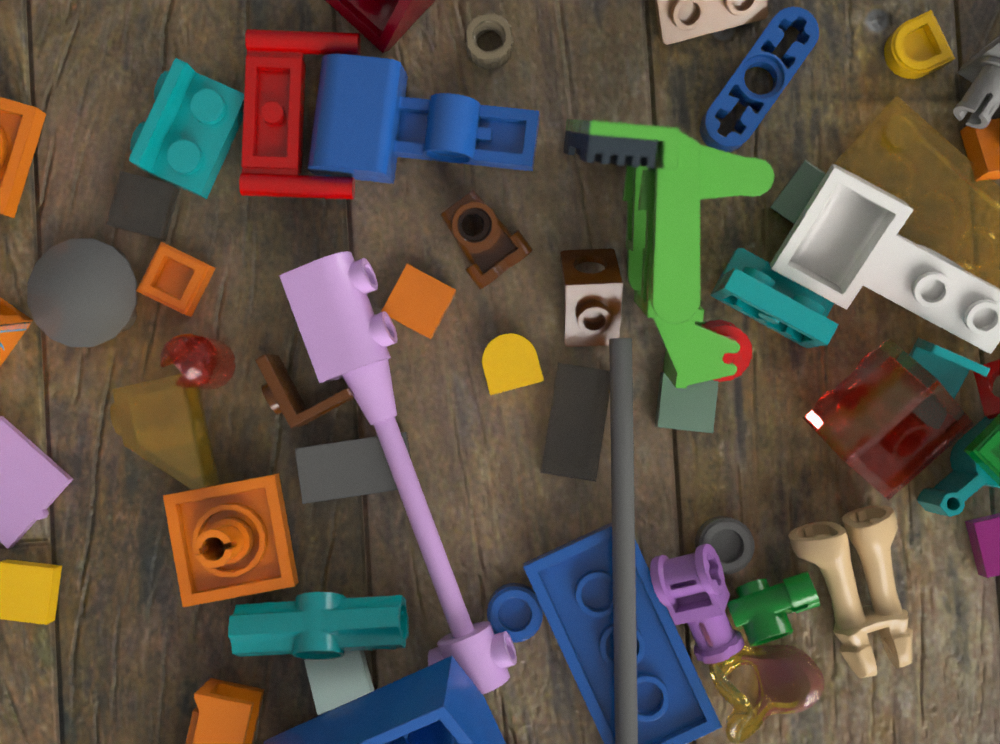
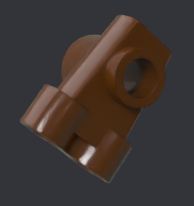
[440,190,533,289]

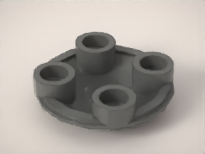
[27,238,137,347]

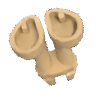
[788,505,913,678]

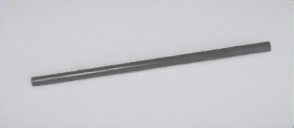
[609,338,638,744]

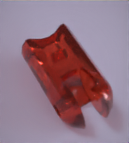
[160,333,236,390]

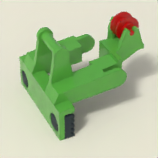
[563,119,774,389]

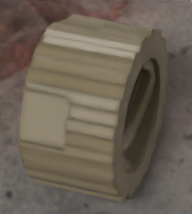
[465,13,514,70]

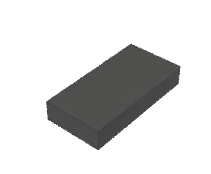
[295,432,411,504]

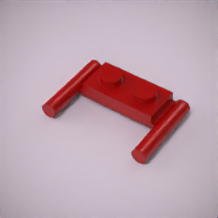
[239,29,361,200]

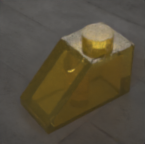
[110,374,219,490]

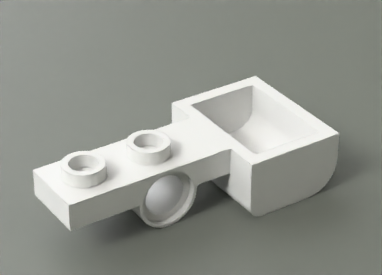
[770,164,1000,354]

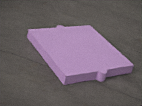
[0,416,73,549]

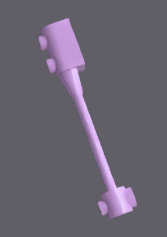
[279,251,517,695]

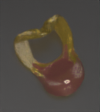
[709,644,825,744]

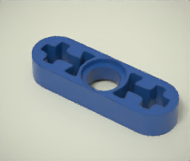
[700,7,819,153]

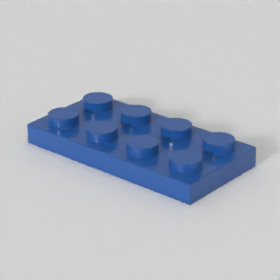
[523,522,722,744]

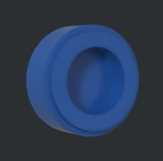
[487,583,543,643]

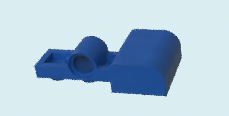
[307,54,540,184]

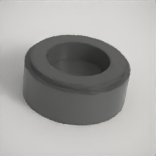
[695,516,755,574]

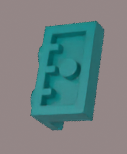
[129,58,244,199]
[710,248,839,349]

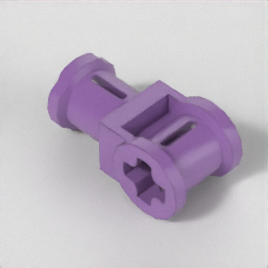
[650,543,744,664]

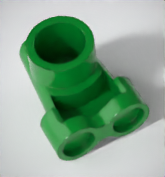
[727,571,821,647]

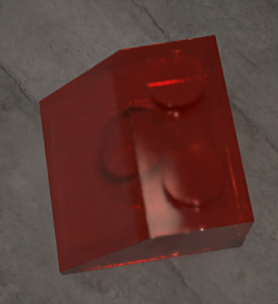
[803,338,974,500]

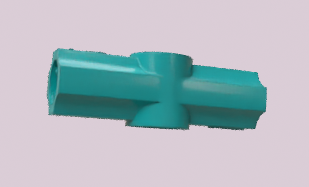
[228,592,409,660]

